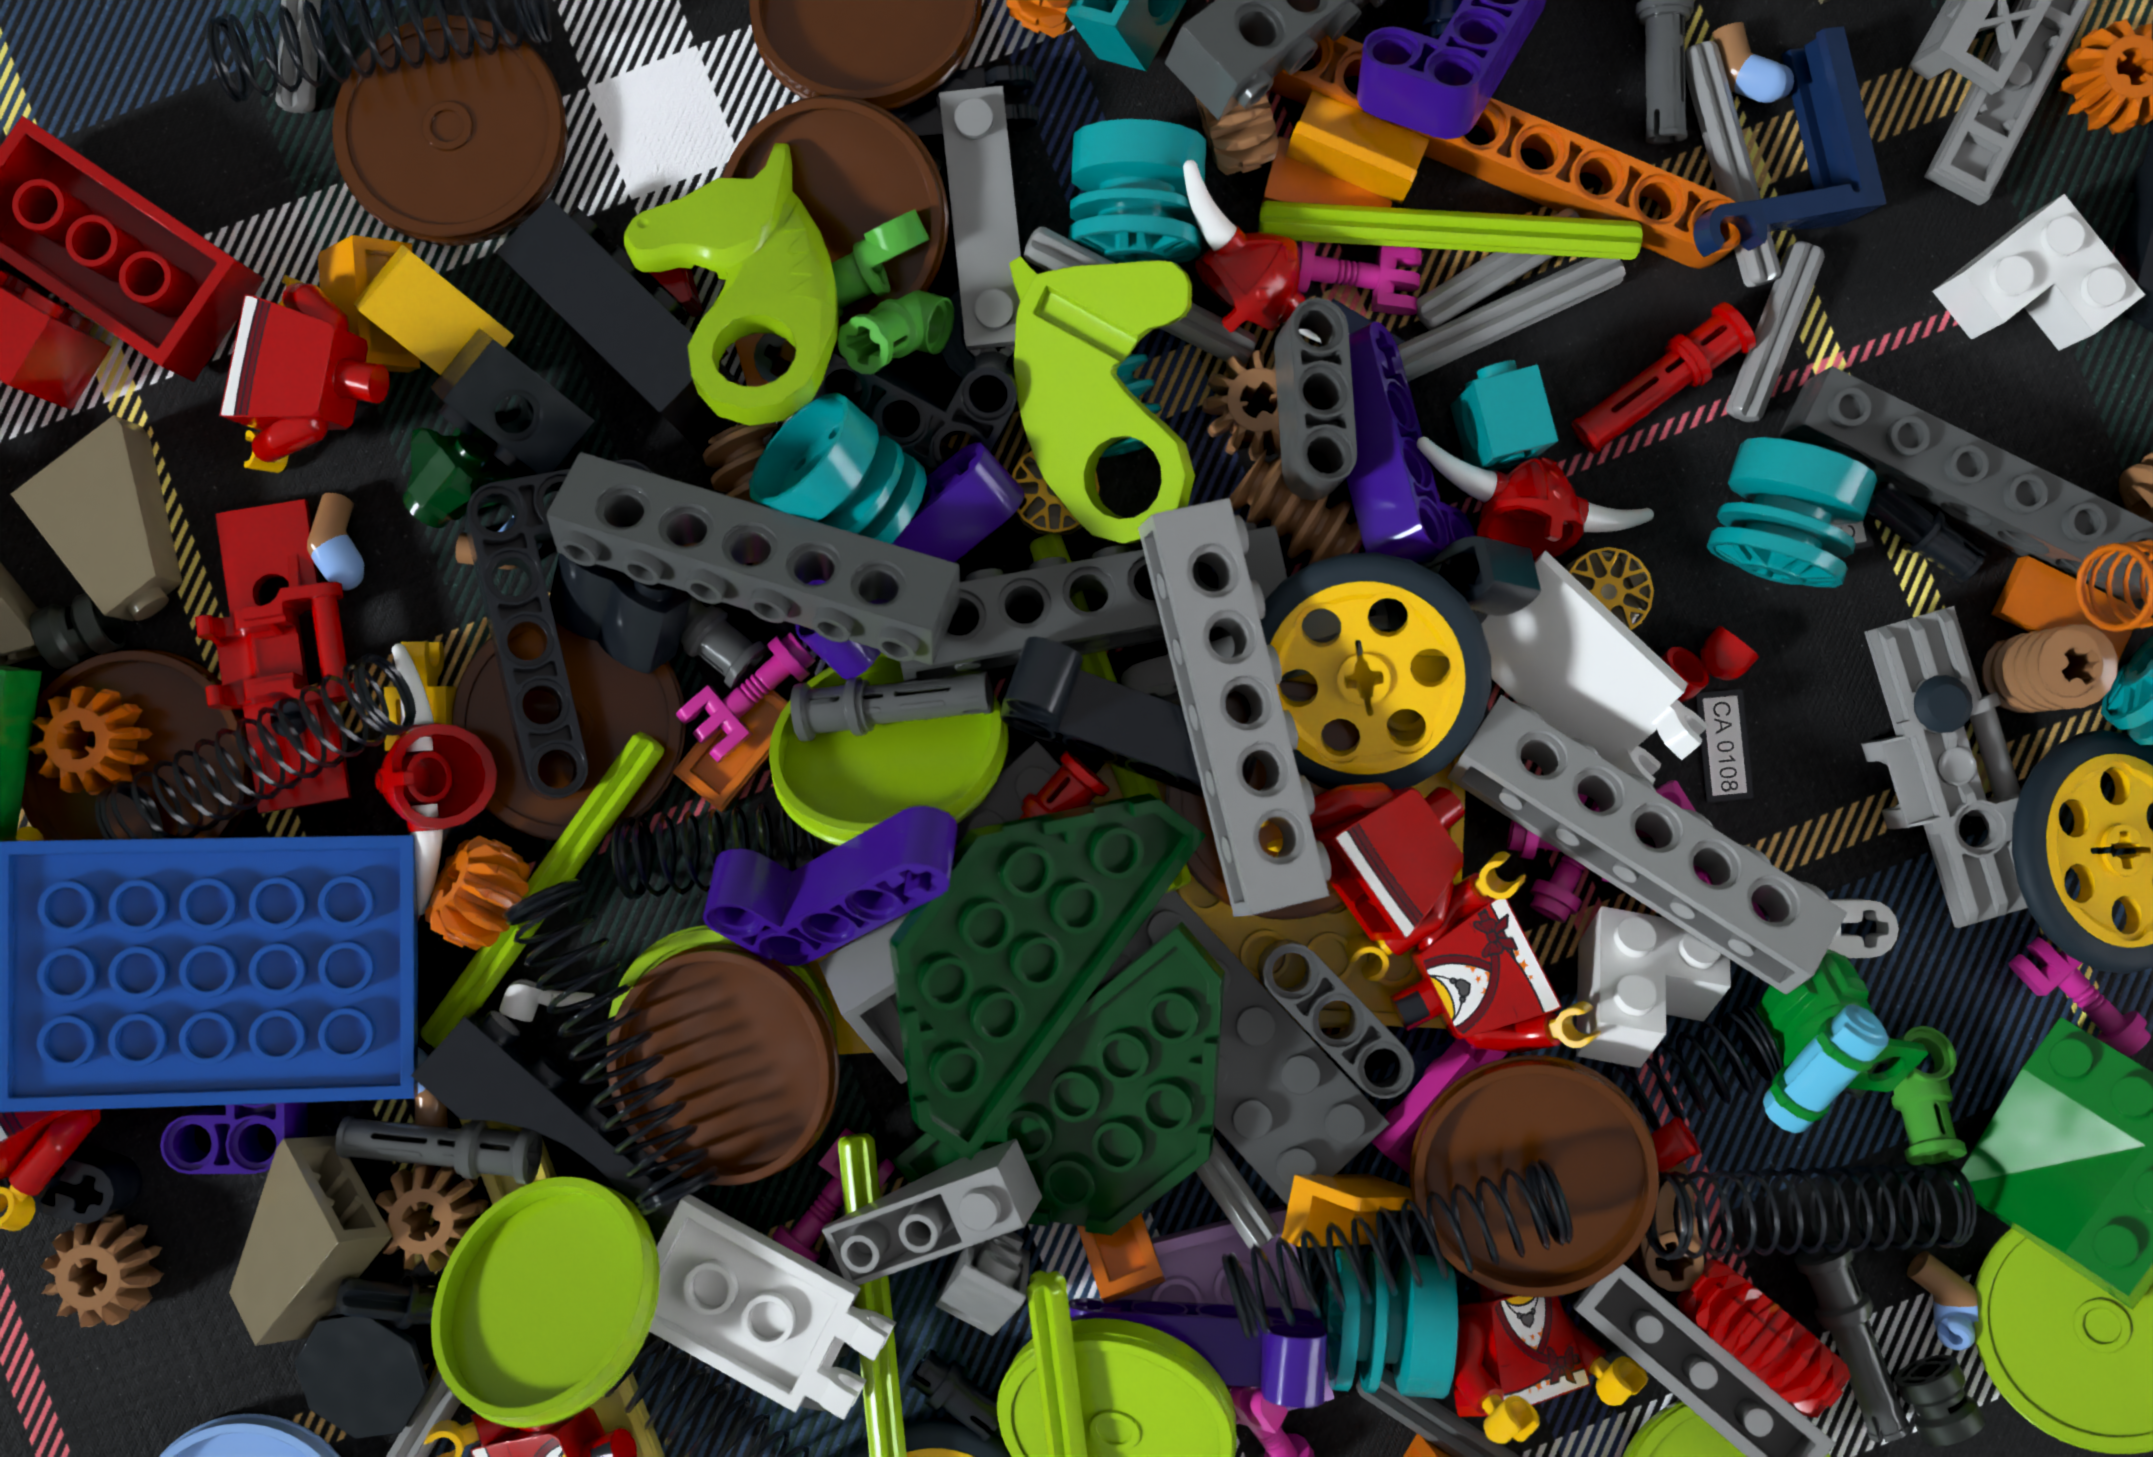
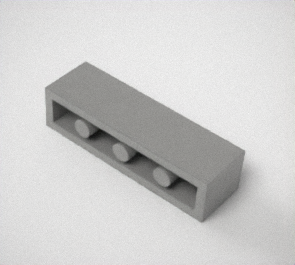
[1570,1264,1836,1457]

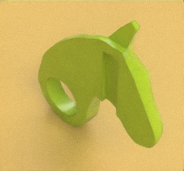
[624,143,839,426]
[1009,256,1195,544]

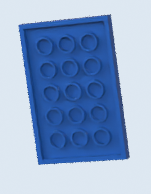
[0,835,418,1112]

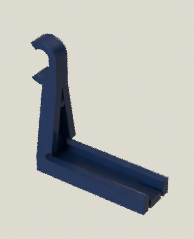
[1693,26,1887,257]

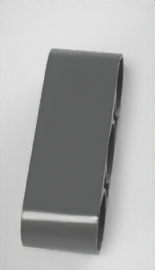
[1274,298,1357,501]
[1257,939,1415,1099]

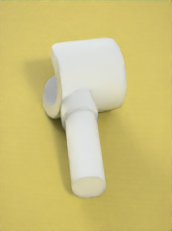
[499,979,595,1022]

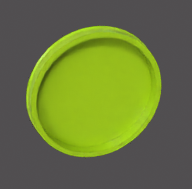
[769,653,1008,846]
[431,1177,660,1428]
[1974,1228,2153,1454]
[997,1318,1237,1457]

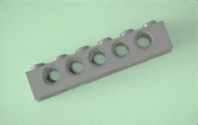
[1138,498,1331,917]
[1447,695,1848,995]

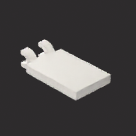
[1481,550,1708,785]
[649,1194,896,1420]

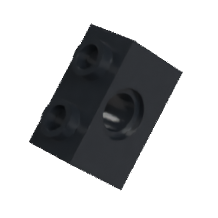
[430,328,595,476]

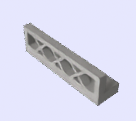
[1908,0,2053,95]

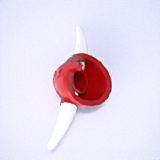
[1183,160,1321,343]
[1417,437,1654,561]
[375,643,497,915]

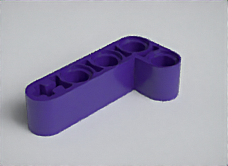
[1357,0,1546,139]
[1346,321,1477,563]
[795,443,1024,679]
[703,806,958,966]
[160,1102,308,1174]
[1068,1298,1327,1408]

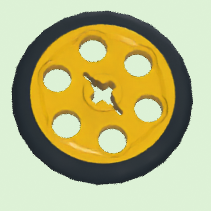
[1240,552,1491,790]
[2012,730,2153,974]

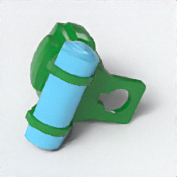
[1755,949,1929,1133]

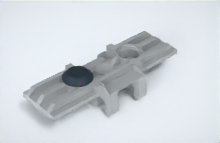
[1861,606,2028,928]

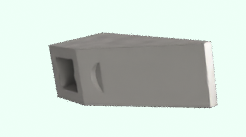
[822,1138,1042,1286]
[935,1231,1030,1336]

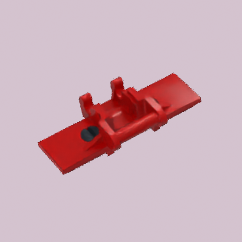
[195,499,358,814]

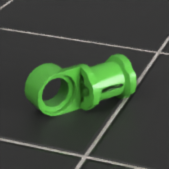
[831,209,930,318]
[837,290,954,374]
[1887,1026,1967,1165]

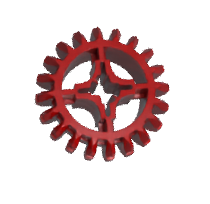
[1676,1259,1851,1418]

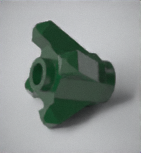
[403,427,523,528]

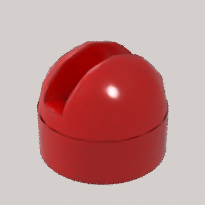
[1701,625,1759,680]
[1661,647,1709,703]

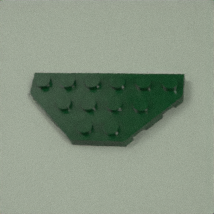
[889,793,1207,1160]
[892,921,1225,1235]

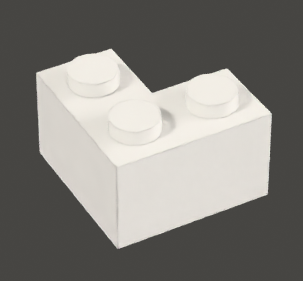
[1932,194,2145,351]
[1576,906,1731,1068]

